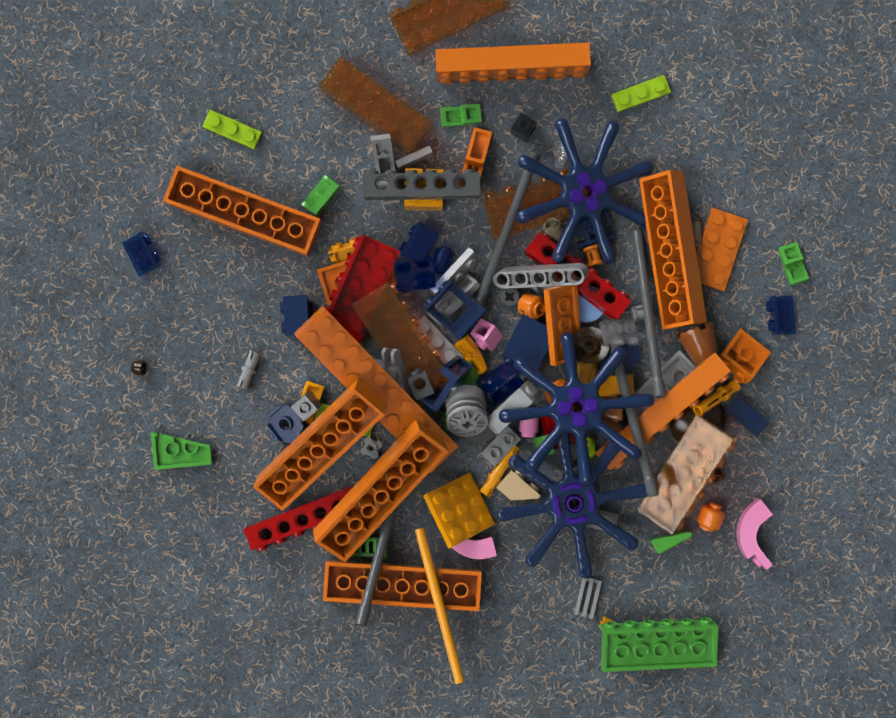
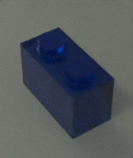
[399,222,439,268]
[393,258,436,293]
[476,361,524,407]

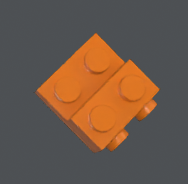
[719,328,771,384]

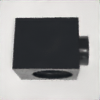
[510,113,537,143]

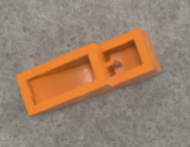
[459,127,492,188]

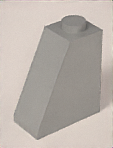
[487,380,541,436]

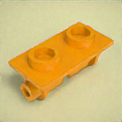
[328,237,356,263]

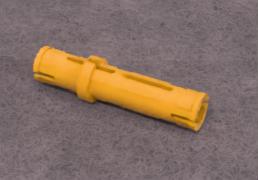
[693,380,741,417]
[479,445,520,498]

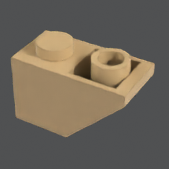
[496,470,541,500]

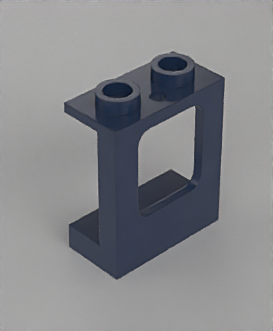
[425,279,486,340]
[421,355,473,413]

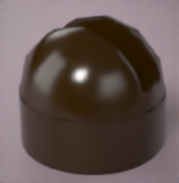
[131,360,146,376]

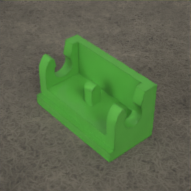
[301,175,341,217]

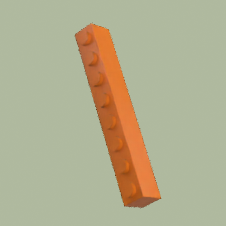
[595,352,731,470]

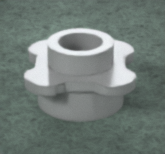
[360,437,382,459]

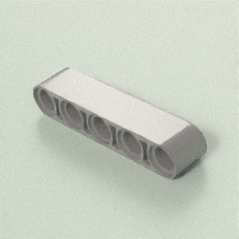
[493,263,589,289]

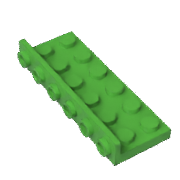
[600,617,719,672]

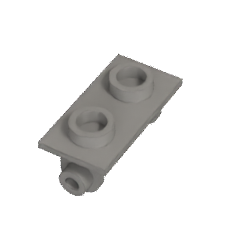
[481,426,521,467]

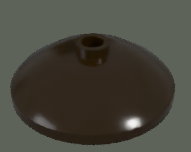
[669,394,726,450]

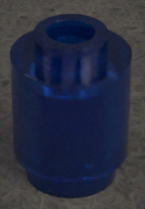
[431,246,455,275]

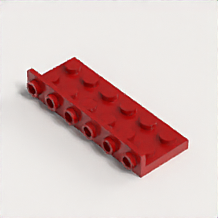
[325,234,400,344]

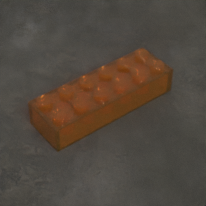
[318,56,433,155]

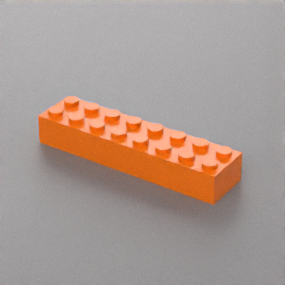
[435,42,591,84]
[163,166,322,258]
[639,170,707,330]
[253,378,388,511]
[313,420,449,562]
[323,560,482,611]

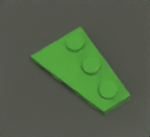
[151,432,213,470]

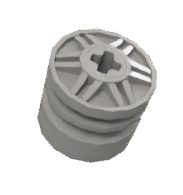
[445,385,488,437]

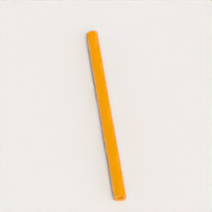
[415,527,465,684]

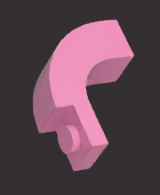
[736,499,773,570]
[452,536,497,559]

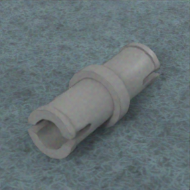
[236,350,261,390]

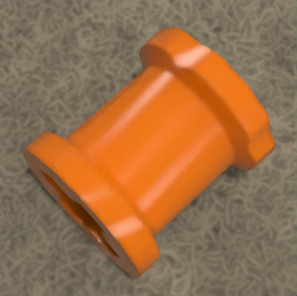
[583,244,604,268]

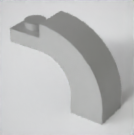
[371,133,400,205]

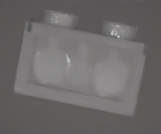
[599,319,646,347]

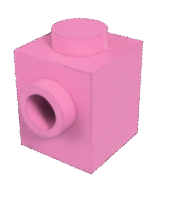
[470,319,503,352]

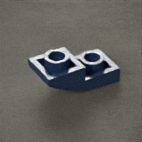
[725,396,769,437]

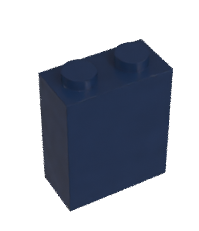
[502,314,549,370]

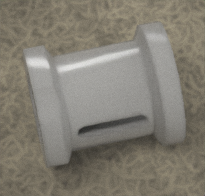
[629,305,644,322]

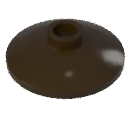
[574,327,609,364]

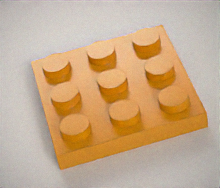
[423,472,495,549]

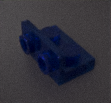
[122,231,160,277]
[766,296,796,336]

